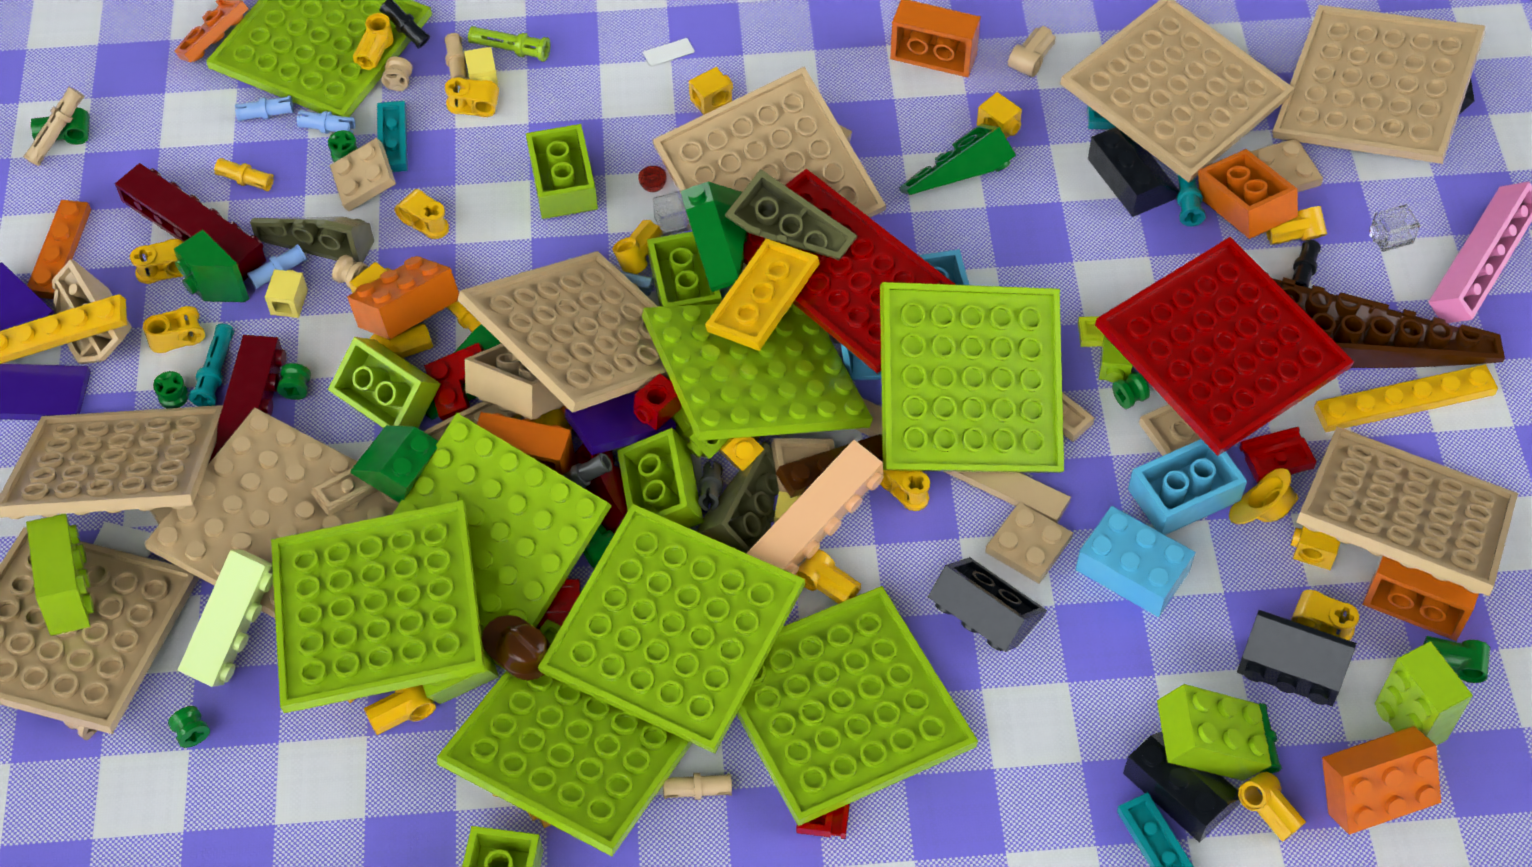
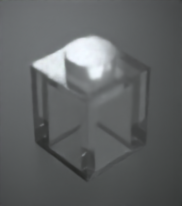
[653,191,692,237]
[1369,204,1420,252]

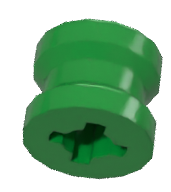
[328,130,358,162]
[277,363,311,400]
[153,371,189,409]
[1112,372,1150,409]
[168,706,210,748]

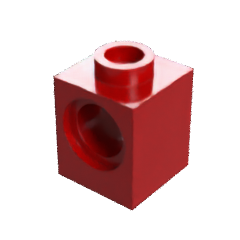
[633,373,682,430]

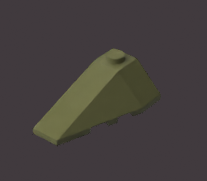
[725,169,857,260]
[250,216,374,262]
[696,441,779,553]

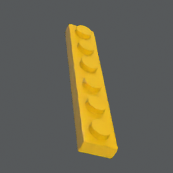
[0,294,127,364]
[1314,364,1498,433]

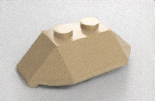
[52,259,132,364]

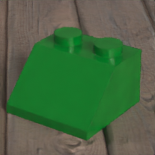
[174,230,249,302]
[350,425,438,503]

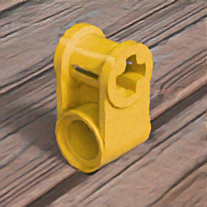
[445,77,499,117]
[394,189,449,239]
[130,239,183,284]
[143,306,205,353]
[880,470,930,511]
[1291,590,1359,641]

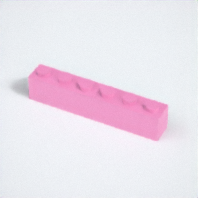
[1428,181,1532,323]

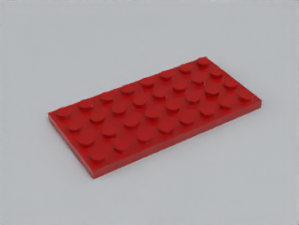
[743,169,956,374]

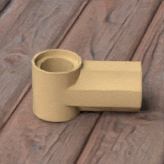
[1008,26,1056,77]

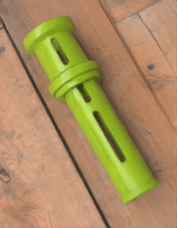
[468,26,551,62]

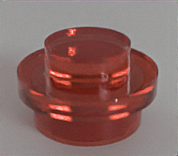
[638,166,667,192]

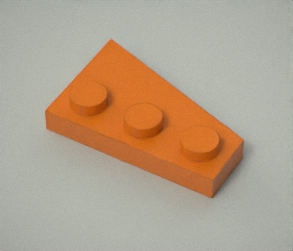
[174,0,249,63]

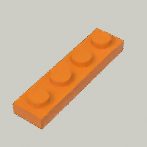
[27,200,91,299]

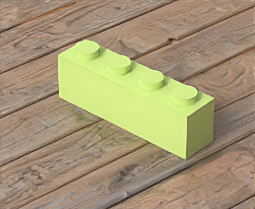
[177,550,273,687]

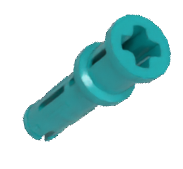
[1177,175,1206,226]
[188,323,235,407]

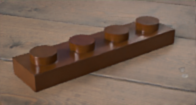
[776,434,883,498]

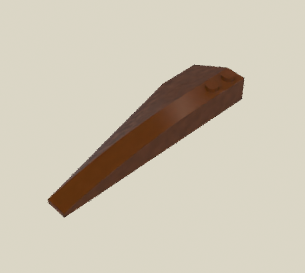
[1267,273,1505,368]

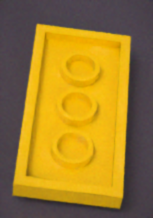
[705,238,819,351]

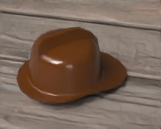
[482,615,551,681]

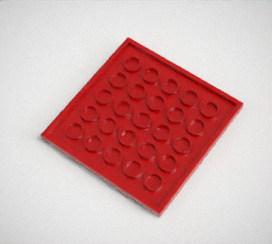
[1095,237,1354,456]

